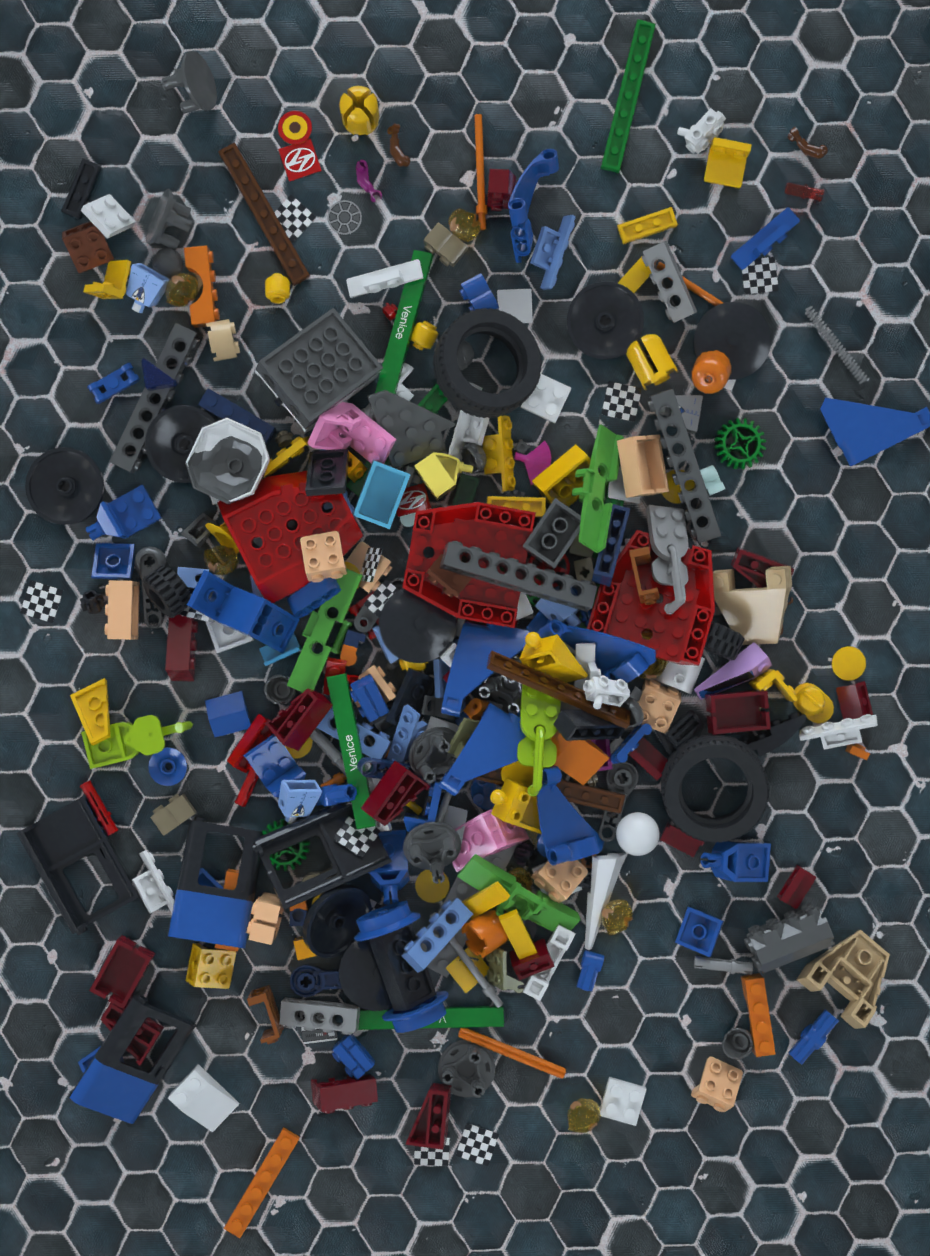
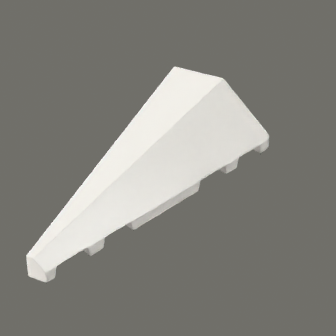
[585,853,626,950]

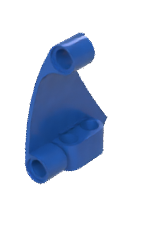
[508,149,559,263]
[820,398,930,467]
[538,619,656,683]
[441,621,530,717]
[438,703,536,796]
[537,765,604,865]

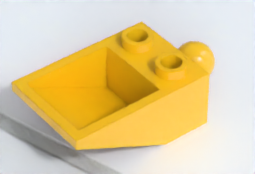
[519,632,588,683]
[490,778,541,834]

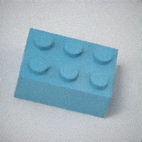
[353,460,410,529]

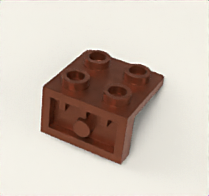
[62,221,114,273]
[427,554,472,598]

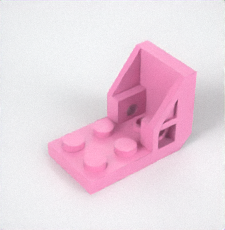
[307,402,396,464]
[452,809,529,872]

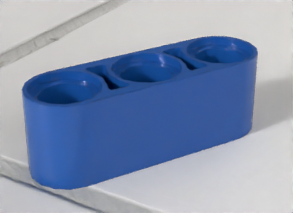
[287,577,341,618]

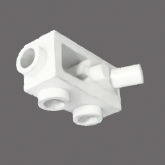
[677,108,726,154]
[583,675,630,709]

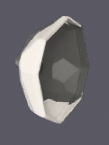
[186,418,270,504]

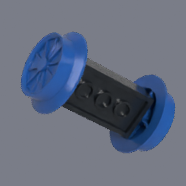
[354,901,449,1033]

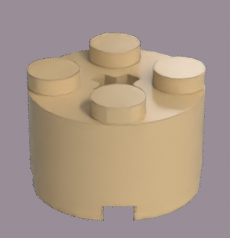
[206,319,240,362]

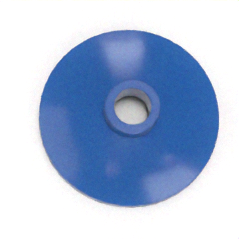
[148,747,187,786]

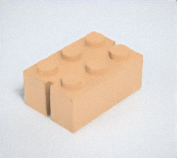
[617,435,669,498]
[104,580,140,640]
[246,892,284,945]

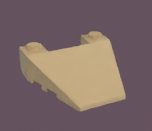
[713,566,792,645]
[796,930,890,1029]

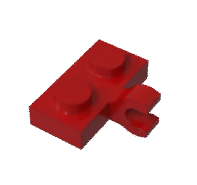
[323,657,359,695]

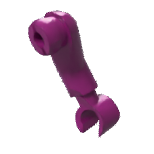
[356,160,382,202]

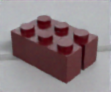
[705,690,771,734]
[89,935,156,1009]

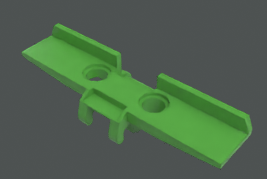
[572,424,624,553]
[287,568,363,692]
[457,854,580,932]

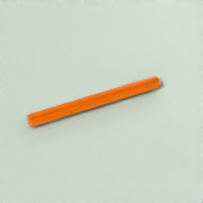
[458,1027,566,1079]

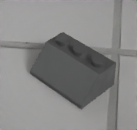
[522,498,581,570]

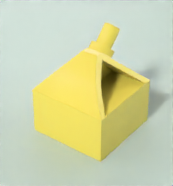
[414,452,473,501]

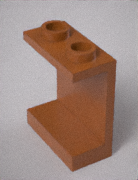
[629,547,660,605]
[247,985,284,1044]

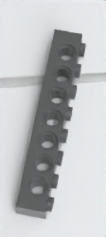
[110,323,200,474]
[648,388,721,543]
[440,541,597,612]

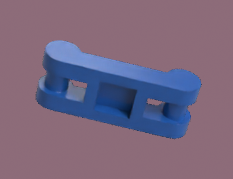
[87,363,140,404]
[610,723,652,764]

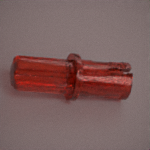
[785,183,824,201]

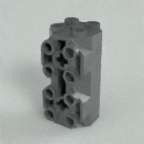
[744,904,835,973]

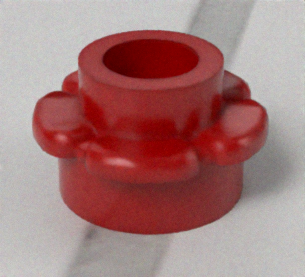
[382,303,398,321]

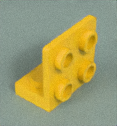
[704,137,752,188]
[83,260,131,299]
[749,669,798,702]
[185,943,236,989]

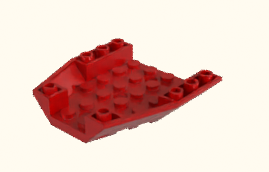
[217,471,364,603]
[402,502,536,628]
[587,530,715,666]

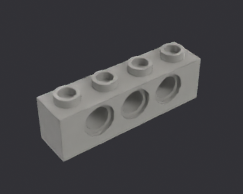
[642,241,697,323]
[279,997,360,1035]

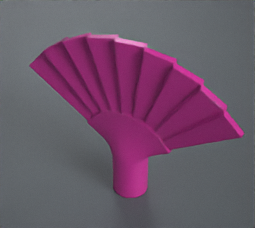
[514,441,551,485]

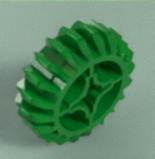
[714,418,766,470]
[262,818,311,871]

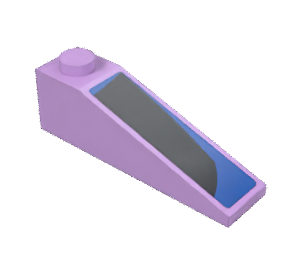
[694,642,772,700]

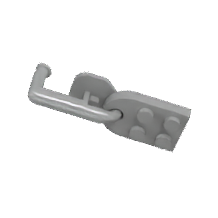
[646,505,688,615]

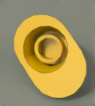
[205,522,239,553]
[793,683,834,724]

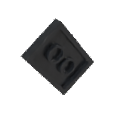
[305,449,349,496]
[386,668,435,726]

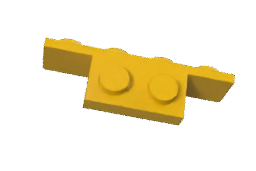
[482,415,516,492]

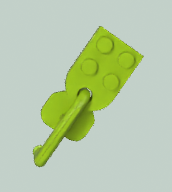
[517,684,561,796]
[81,715,193,769]

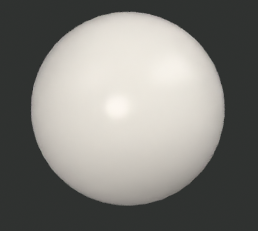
[616,812,660,856]

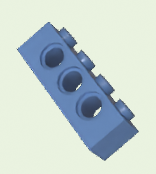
[316,707,392,759]
[401,898,473,973]

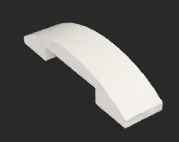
[523,924,576,1001]

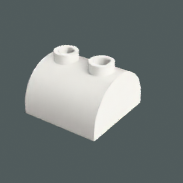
[655,657,705,694]

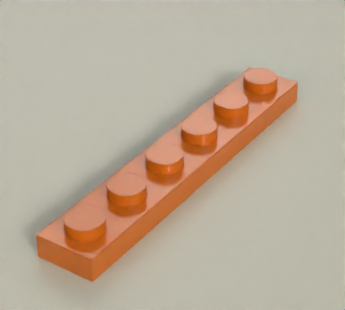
[224,1127,300,1238]

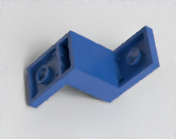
[187,570,300,654]

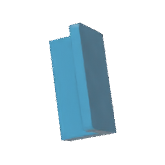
[259,633,302,666]

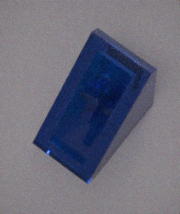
[141,358,178,391]

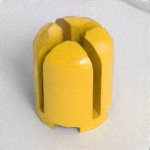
[339,85,380,135]
[626,334,678,390]

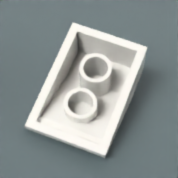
[168,1064,240,1132]

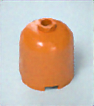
[692,350,732,394]
[461,910,509,958]

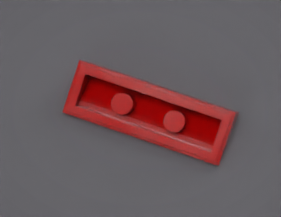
[227,714,273,773]

